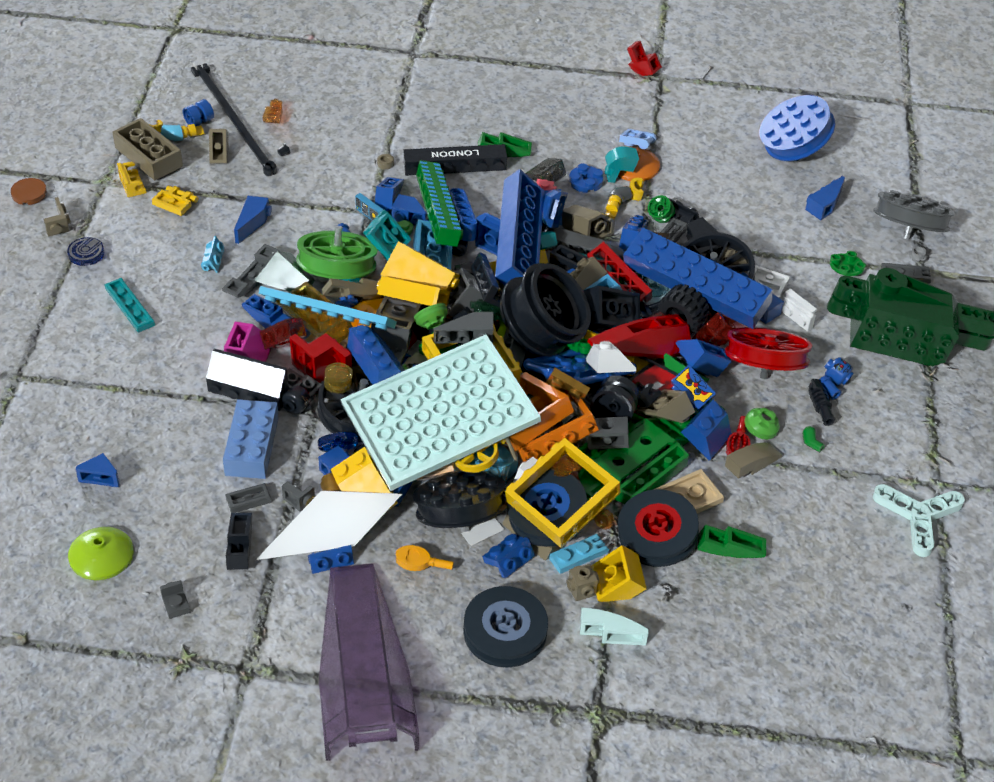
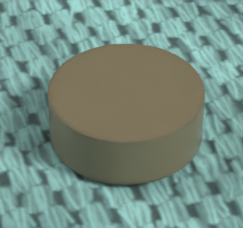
[377,154,394,169]

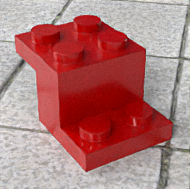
[289,333,352,383]

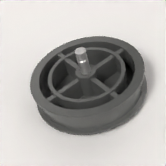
[873,190,955,240]

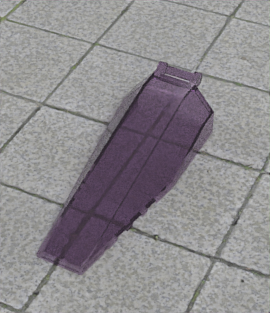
[319,564,419,761]

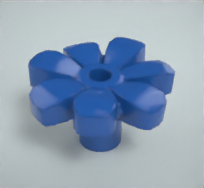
[335,295,358,308]

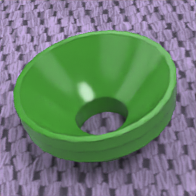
[414,303,448,330]
[744,408,780,440]

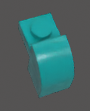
[605,146,639,183]

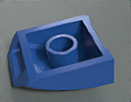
[542,189,568,228]
[475,213,500,256]

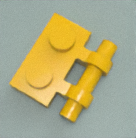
[152,185,199,216]

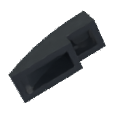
[226,513,252,570]

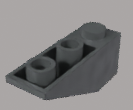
[434,312,493,344]

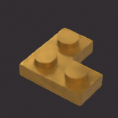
[546,368,590,399]

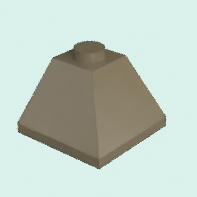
[635,389,695,423]

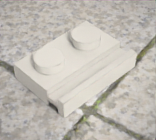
[782,289,817,332]

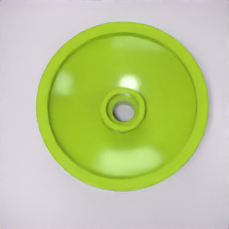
[68,527,134,580]

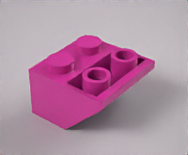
[224,321,273,362]

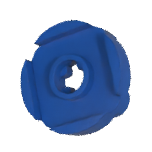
[569,163,603,193]

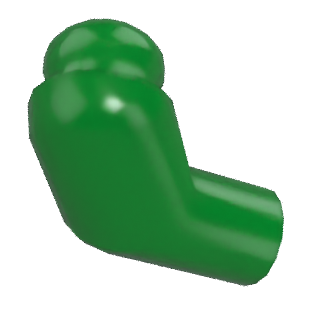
[802,426,825,453]

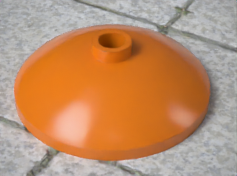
[618,146,660,181]

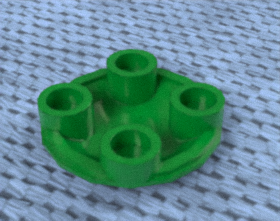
[830,251,866,276]

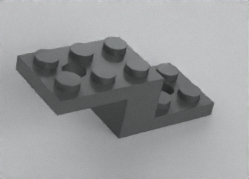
[371,296,421,365]

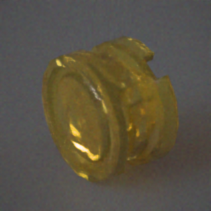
[324,363,353,393]

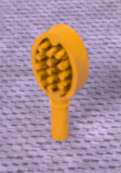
[396,545,454,571]

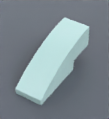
[580,607,648,645]

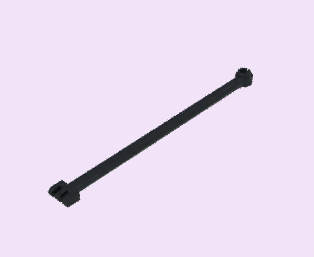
[191,63,277,176]

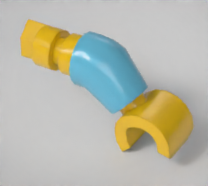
[149,120,204,141]

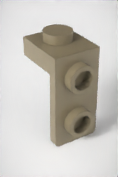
[43,197,71,237]

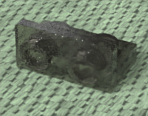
[525,158,566,183]

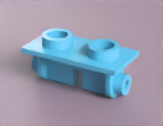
[201,235,224,273]

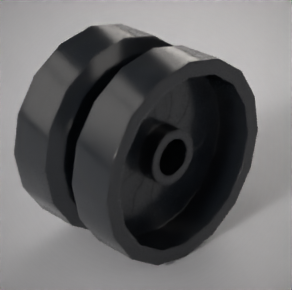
[590,376,641,423]

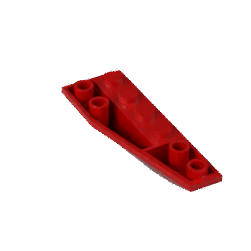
[587,314,691,358]

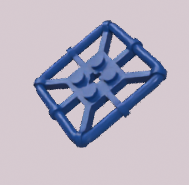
[523,349,637,385]

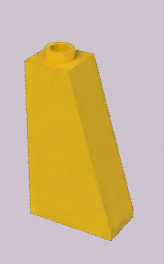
[381,241,460,292]
[377,276,450,306]

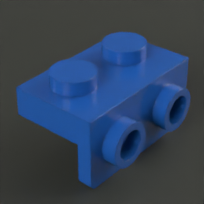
[482,534,535,578]

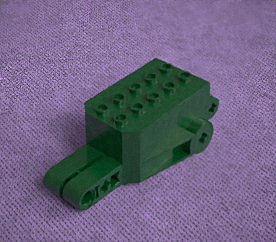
[827,268,994,367]

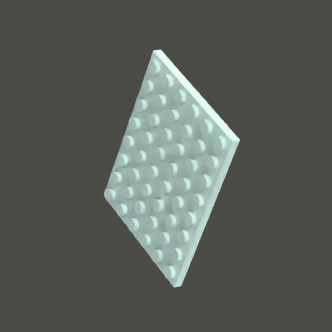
[340,334,541,491]

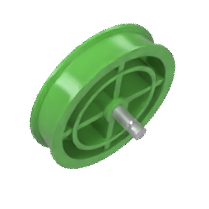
[296,226,378,279]

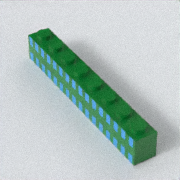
[416,160,463,247]

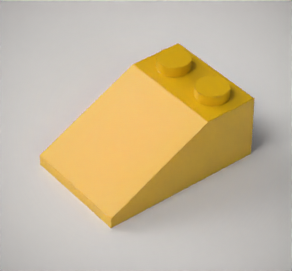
[331,447,398,510]

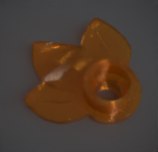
[549,454,582,477]

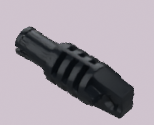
[808,379,835,426]

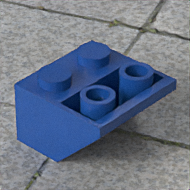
[676,339,731,377]

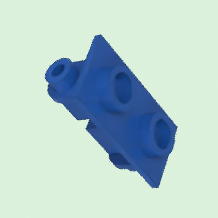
[308,545,354,574]

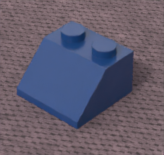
[681,399,732,460]

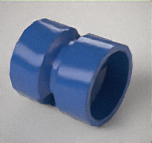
[182,99,214,126]

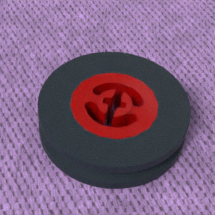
[618,489,699,567]

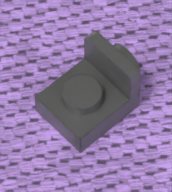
[282,481,315,512]
[160,580,191,619]

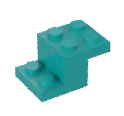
[363,209,411,261]

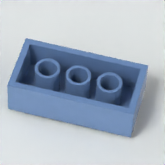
[223,399,279,479]

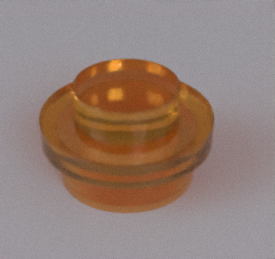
[594,509,614,530]

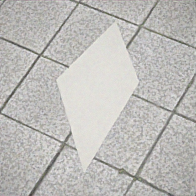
[256,491,402,560]

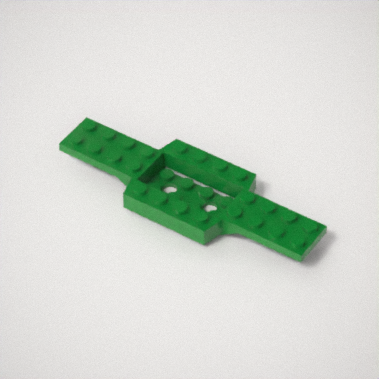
[544,400,725,516]

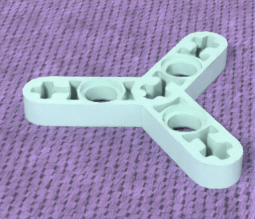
[873,484,964,557]

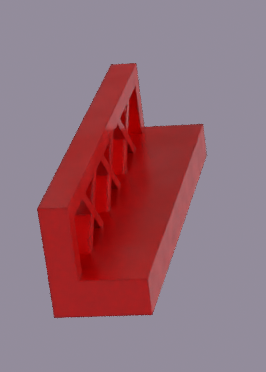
[587,242,652,303]

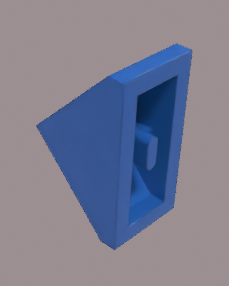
[76,453,120,487]

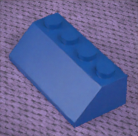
[347,325,405,385]

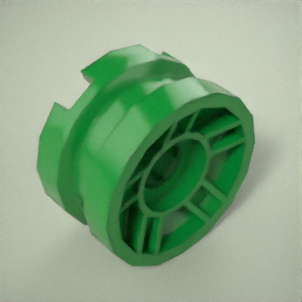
[648,195,675,223]

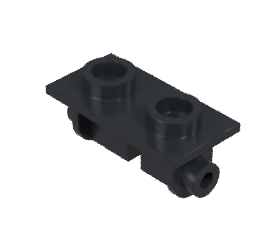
[669,198,699,224]

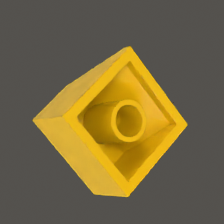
[591,545,647,602]

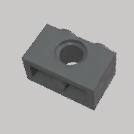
[587,417,629,450]

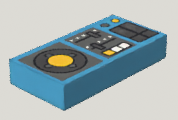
[355,193,383,221]

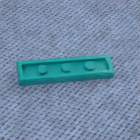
[104,278,155,333]

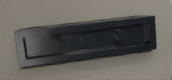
[471,252,502,307]

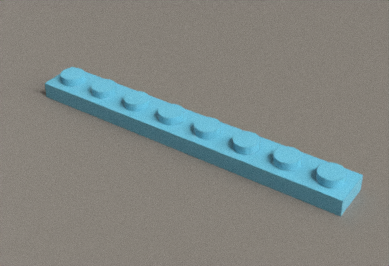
[259,286,397,330]

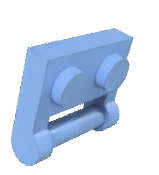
[619,129,657,149]

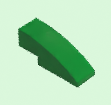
[477,132,532,157]
[698,524,766,558]

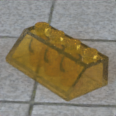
[276,282,352,343]

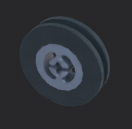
[463,586,548,668]

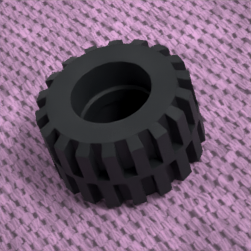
[658,284,709,335]

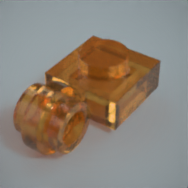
[262,98,283,124]

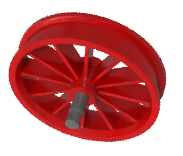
[725,327,812,379]

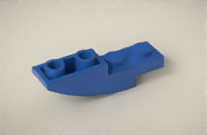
[242,294,312,342]

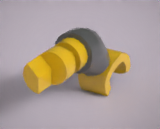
[605,178,644,219]

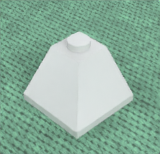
[586,341,636,373]

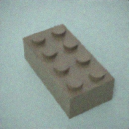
[112,118,183,181]

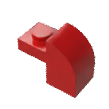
[627,41,662,76]

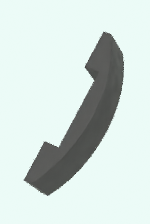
[222,244,280,298]

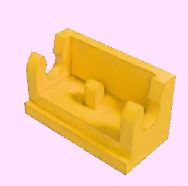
[117,162,146,197]

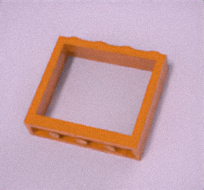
[504,372,574,451]
[517,389,599,462]

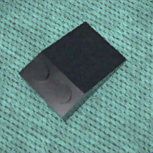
[583,286,641,330]

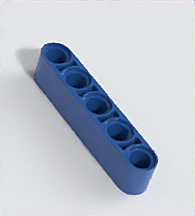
[449,188,477,241]

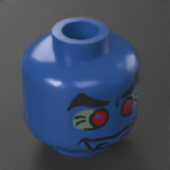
[824,357,854,386]

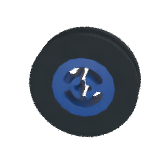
[507,469,587,547]

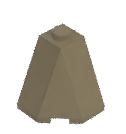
[562,204,615,240]

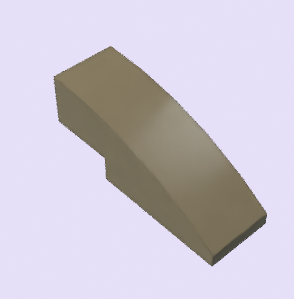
[725,443,782,479]

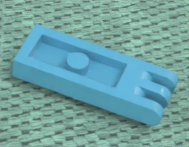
[549,534,609,574]

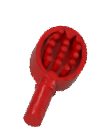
[726,416,750,455]

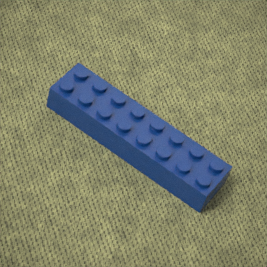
[495,169,544,285]
[623,228,773,329]

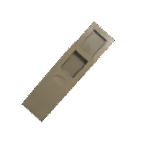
[322,278,384,305]

